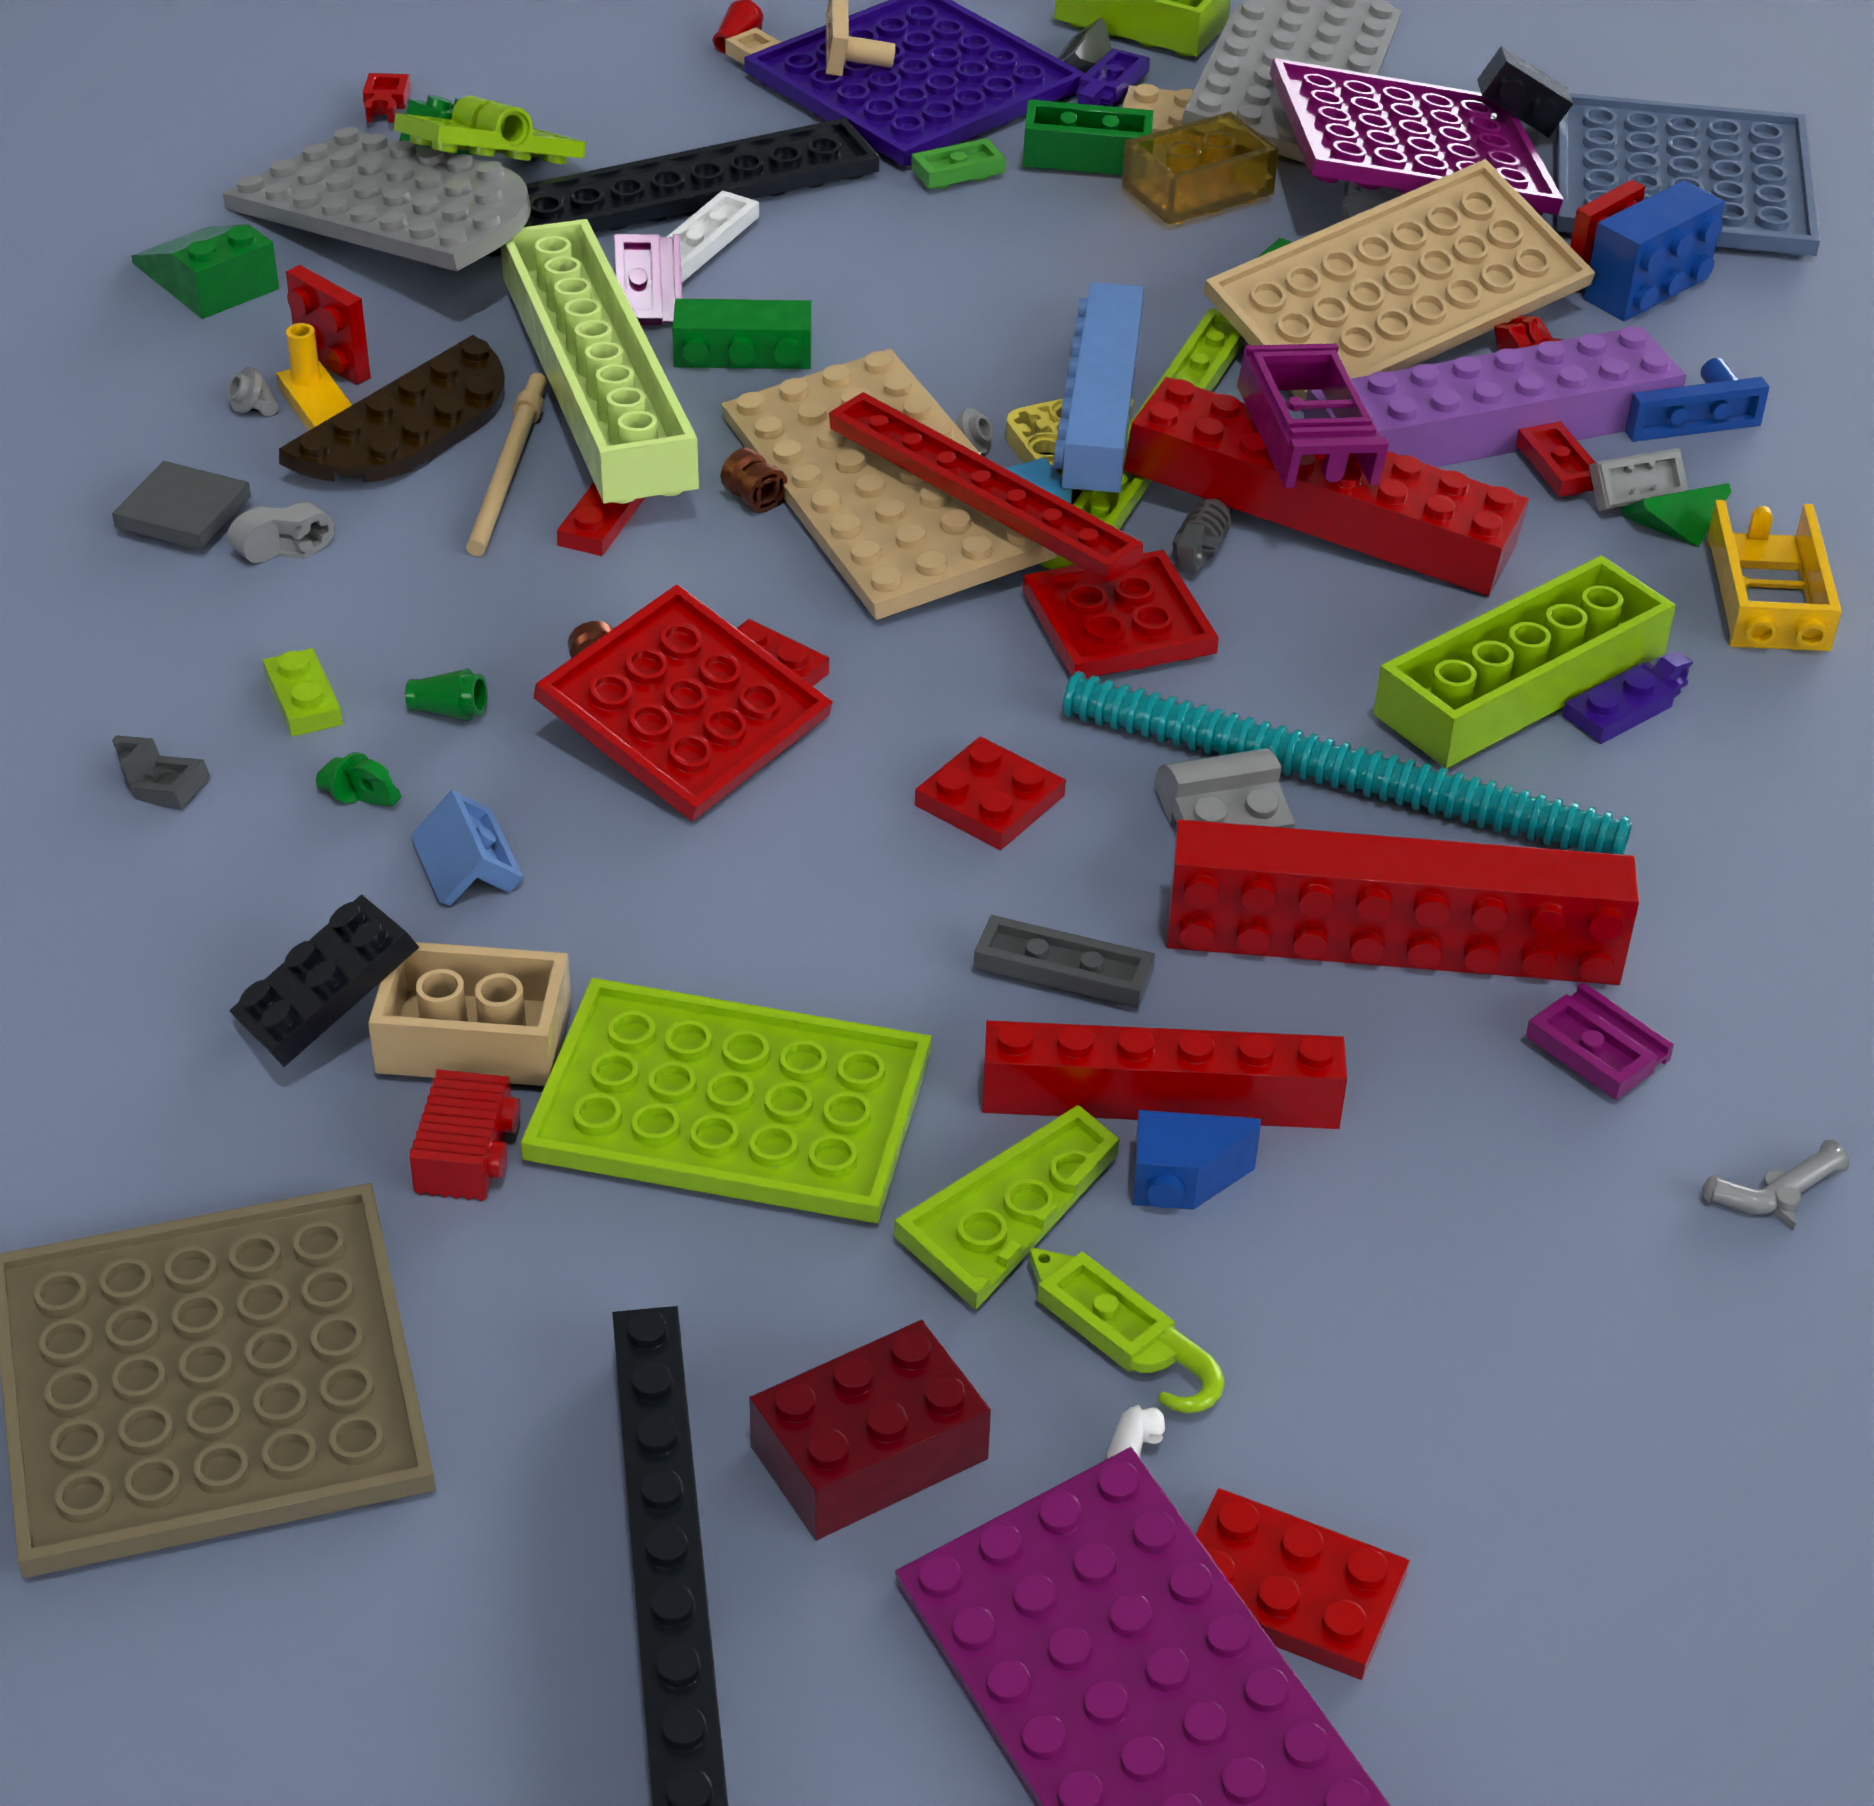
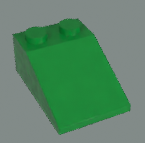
[131,224,279,319]

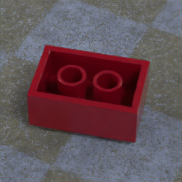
[749,1319,991,1541]

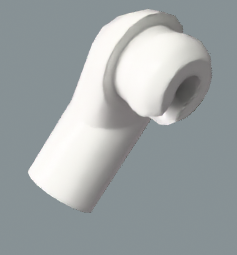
[1107,1405,1165,1459]

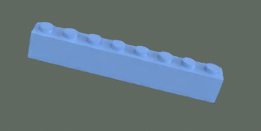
[1054,282,1144,493]

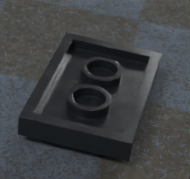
[229,894,420,1067]

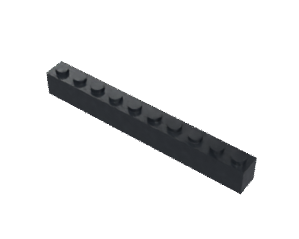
[612,1306,728,1806]

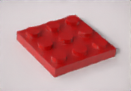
[1022,550,1219,678]

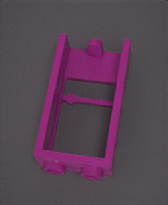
[1237,343,1389,488]

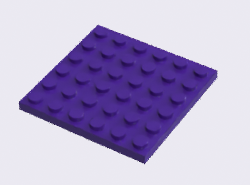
[744,0,1085,167]

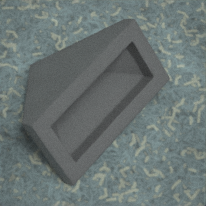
[1058,17,1112,73]

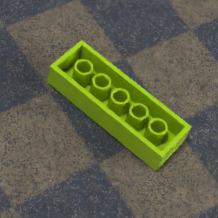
[1373,555,1676,768]

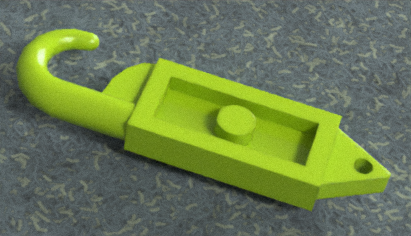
[1030,1248,1225,1414]

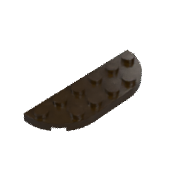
[279,335,505,482]

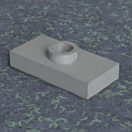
[1589,448,1689,512]

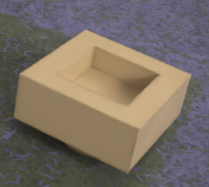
[725,28,781,66]

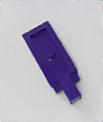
[1076,48,1150,106]
[1563,651,1693,744]

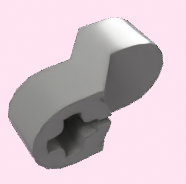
[228,501,335,564]

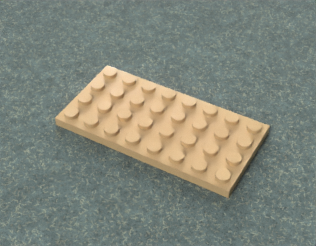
[1203,159,1595,401]
[721,348,1057,620]

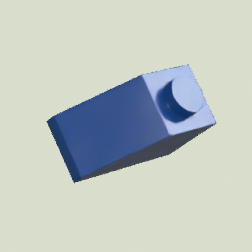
[1132,1110,1261,1210]

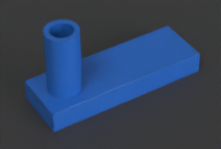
[1625,358,1770,442]

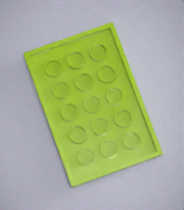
[520,978,932,1224]

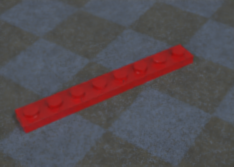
[828,392,1143,583]

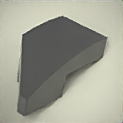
[112,735,211,809]

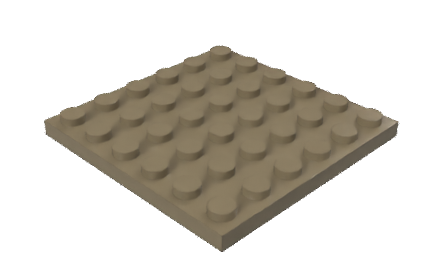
[0,1183,436,1578]

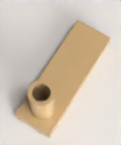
[826,0,895,76]

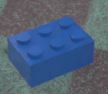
[1584,180,1725,322]

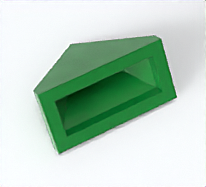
[1621,483,1731,547]

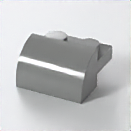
[1154,748,1295,828]

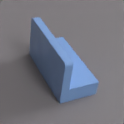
[411,789,524,907]

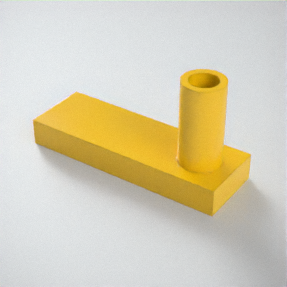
[276,323,352,431]

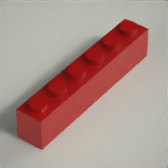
[982,1020,1347,1129]

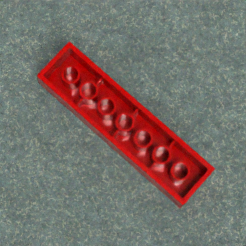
[1123,377,1530,596]
[1167,819,1640,985]

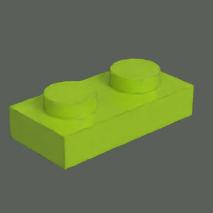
[262,648,343,737]

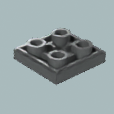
[112,461,251,550]

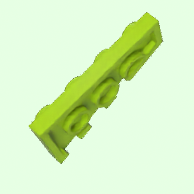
[894,1105,1119,1310]

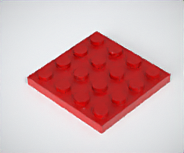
[533,584,833,822]

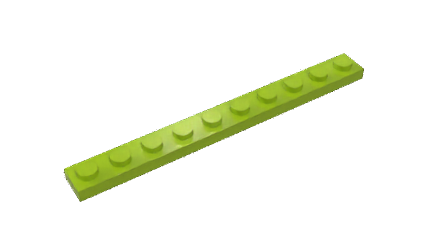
[1041,308,1246,569]

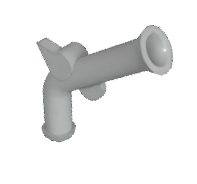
[1702,1139,1849,1231]

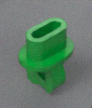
[315,752,402,806]

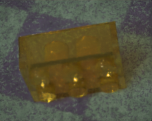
[1122,111,1279,225]

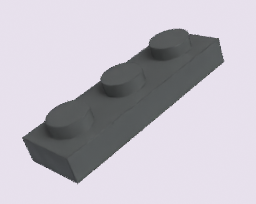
[973,915,1155,1008]

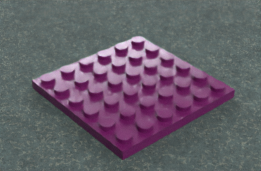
[1269,58,1563,216]

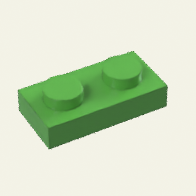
[911,138,1006,189]

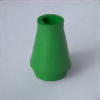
[405,668,488,721]

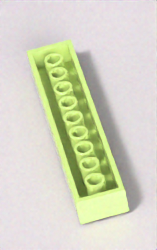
[501,219,699,504]

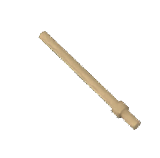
[466,373,547,557]

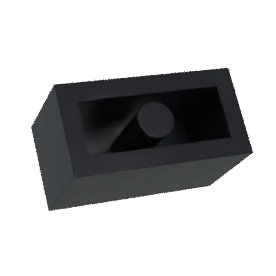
[1477,46,1573,138]

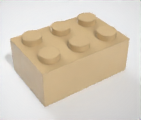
[368,942,572,1086]

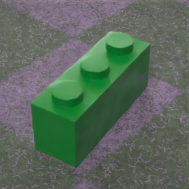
[1022,99,1154,177]
[672,298,812,369]

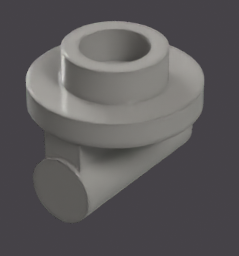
[227,367,278,417]
[956,408,993,454]

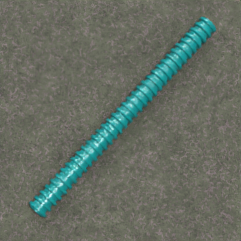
[1062,671,1632,855]

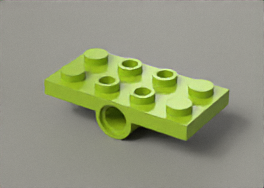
[394,95,586,164]

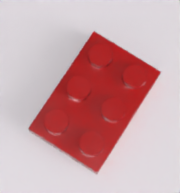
[1195,1488,1410,1680]

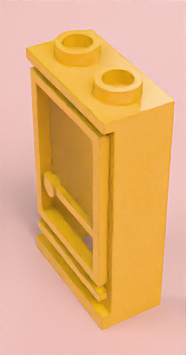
[1706,500,1842,651]

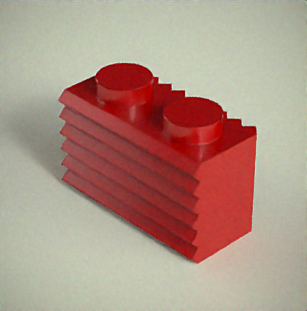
[409,1069,520,1202]

